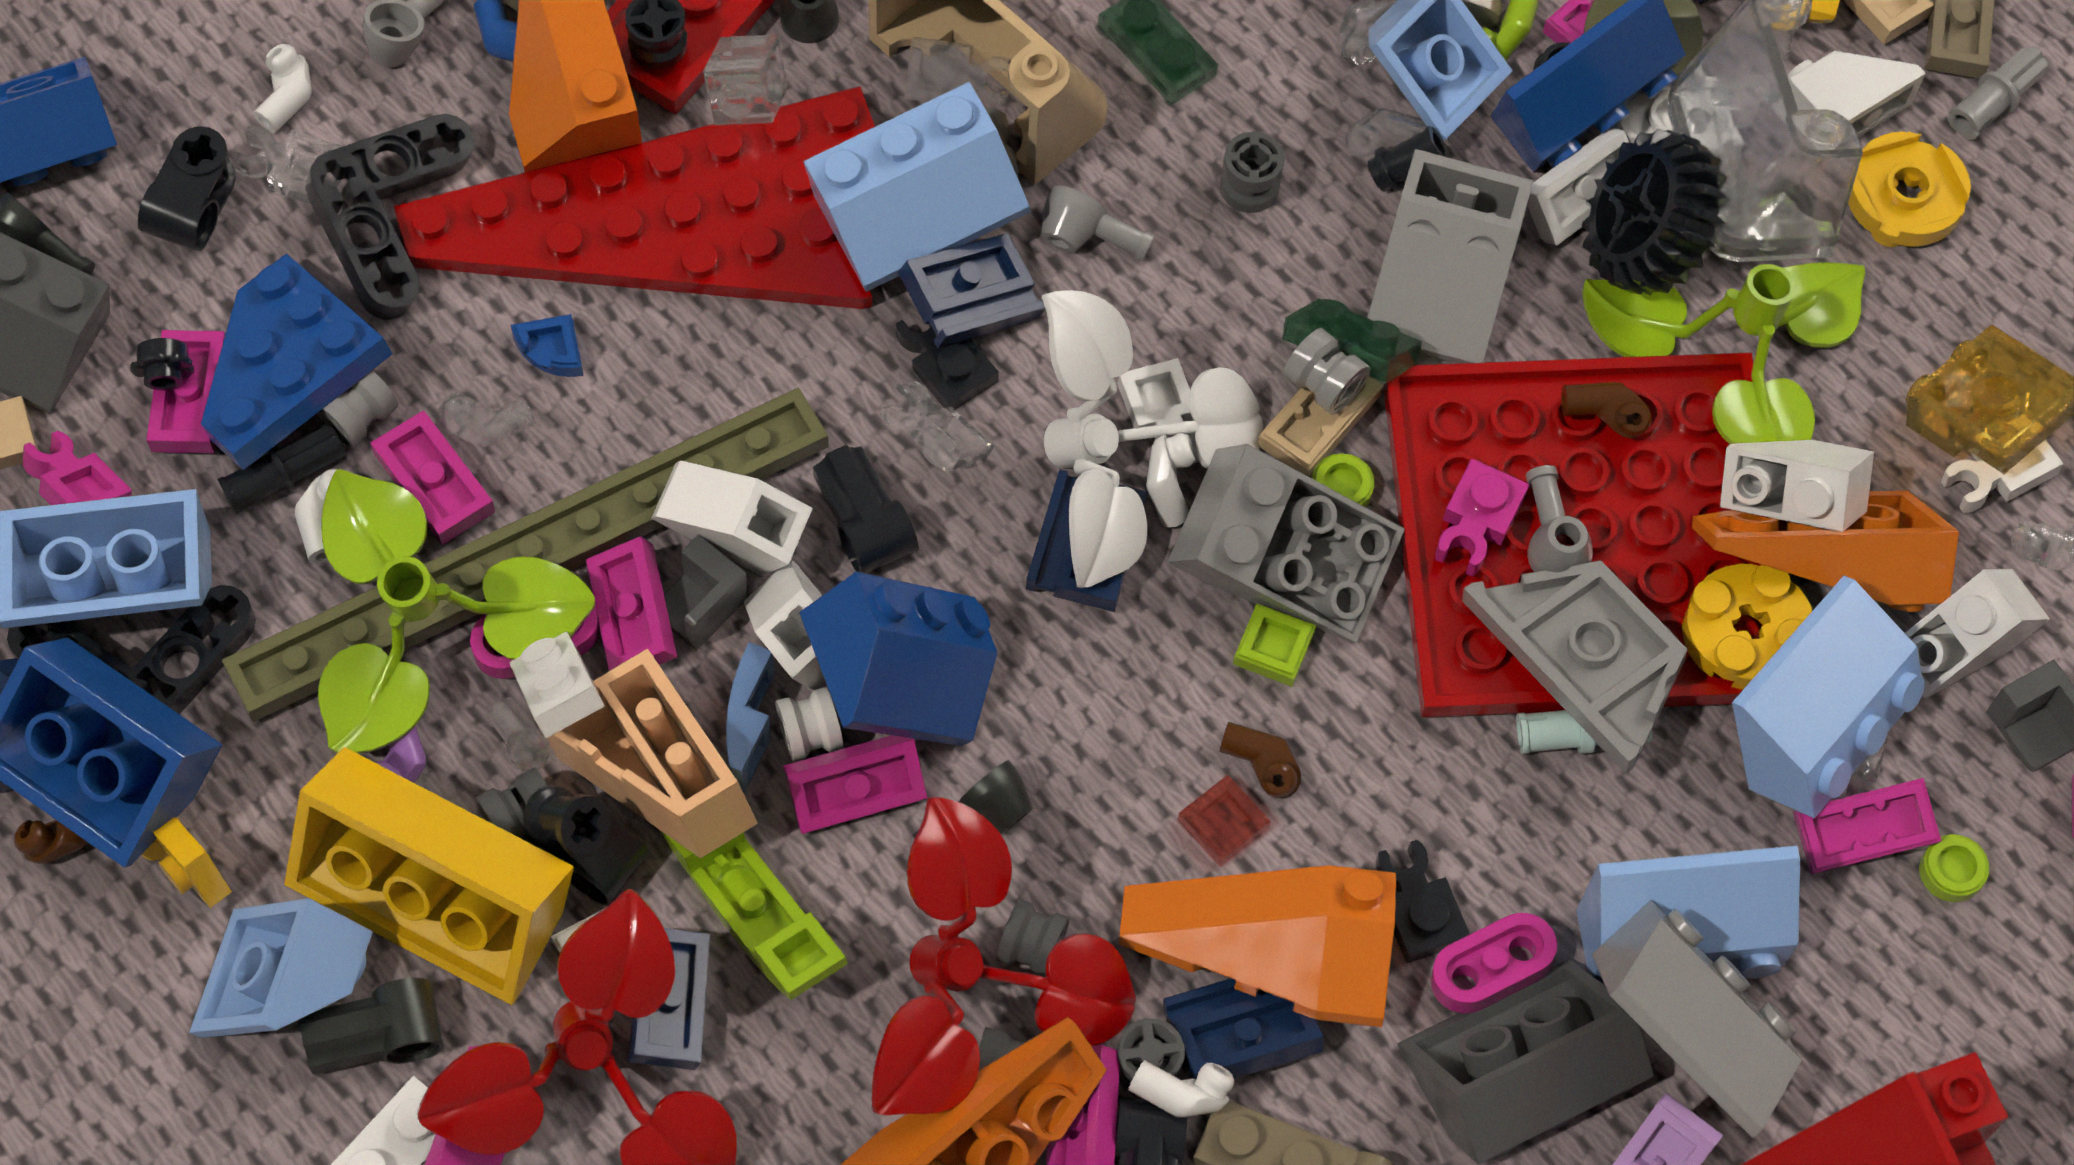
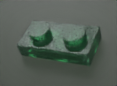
[1098,0,1218,105]
[1282,298,1422,383]

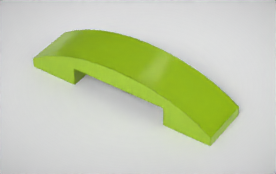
[658,829,848,1000]

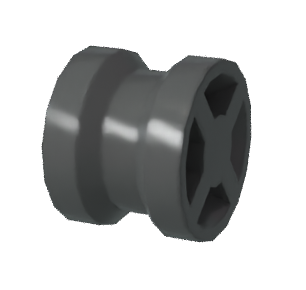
[996,899,1070,978]
[1117,1018,1185,1098]

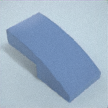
[726,642,775,794]

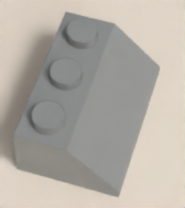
[1592,900,1802,1138]

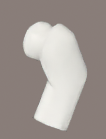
[1146,433,1195,528]
[294,469,337,564]

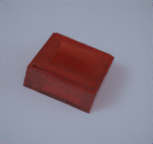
[1177,775,1271,867]

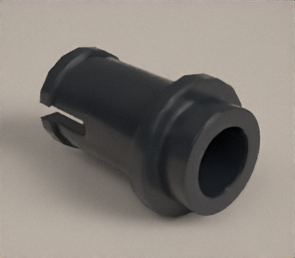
[1367,126,1449,192]

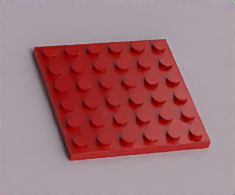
[1382,352,1763,717]

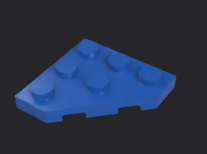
[201,253,393,470]

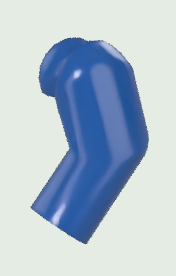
[474,0,517,62]

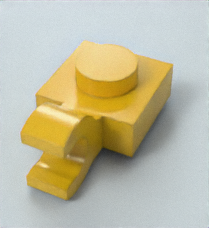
[141,817,232,908]

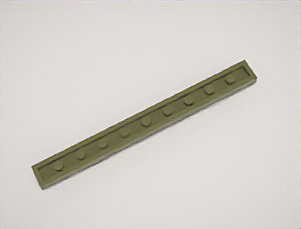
[222,387,829,723]

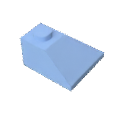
[1368,0,1512,140]
[189,898,373,1038]

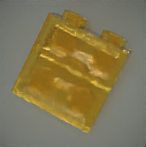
[1906,324,2074,474]

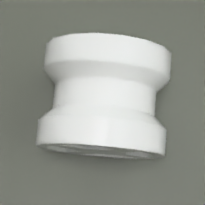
[775,687,843,763]

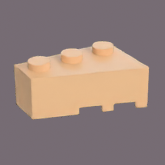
[546,648,758,858]

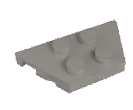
[1462,561,1687,774]

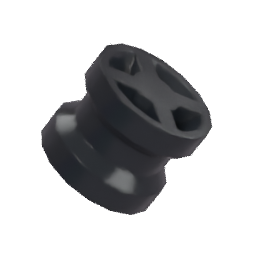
[625,0,688,69]

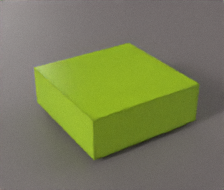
[1233,603,1316,687]

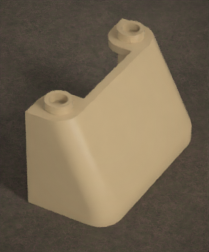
[868,0,1108,185]

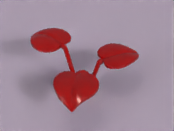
[872,797,1136,1115]
[417,889,737,1165]

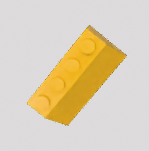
[284,747,574,1005]

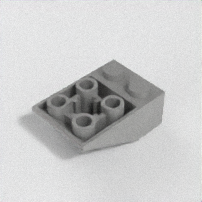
[1362,149,1534,363]
[1167,444,1405,643]

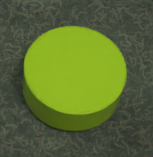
[1312,453,1374,507]
[1919,834,1989,902]

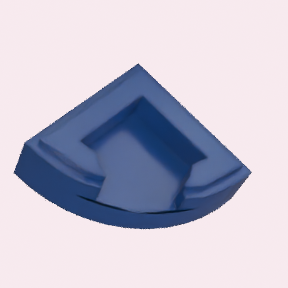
[510,314,584,377]

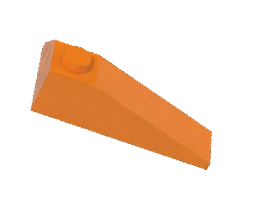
[509,0,642,172]
[1692,490,1959,612]
[1118,865,1396,1027]
[840,1017,1107,1165]

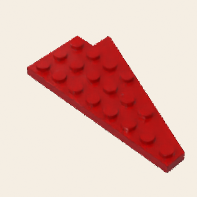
[393,86,875,309]

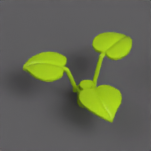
[1582,262,1865,444]
[318,469,596,754]

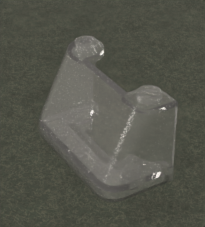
[1667,0,1863,262]

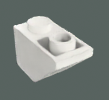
[1720,440,1874,532]
[651,460,813,576]
[743,560,828,690]
[1905,569,2050,698]

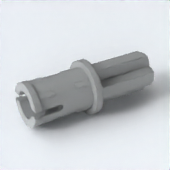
[1948,46,2049,140]

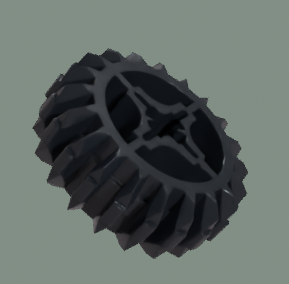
[1581,128,1729,296]

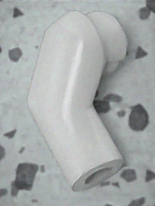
[253,44,312,134]
[1128,1060,1234,1117]

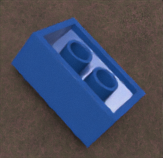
[1490,0,1686,172]
[0,56,117,186]
[799,572,998,746]
[0,637,223,868]

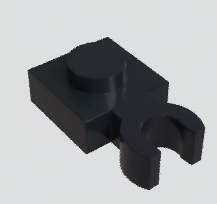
[896,320,999,414]
[1376,840,1470,964]

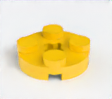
[1846,132,1971,247]
[1682,564,1812,690]

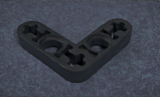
[305,114,475,320]
[7,585,256,714]

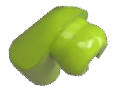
[1482,0,1538,61]

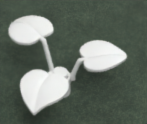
[1042,290,1263,588]

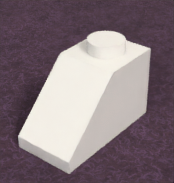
[1777,51,1926,159]

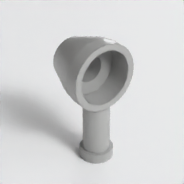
[362,0,451,68]
[1041,185,1155,261]
[1526,465,1593,572]

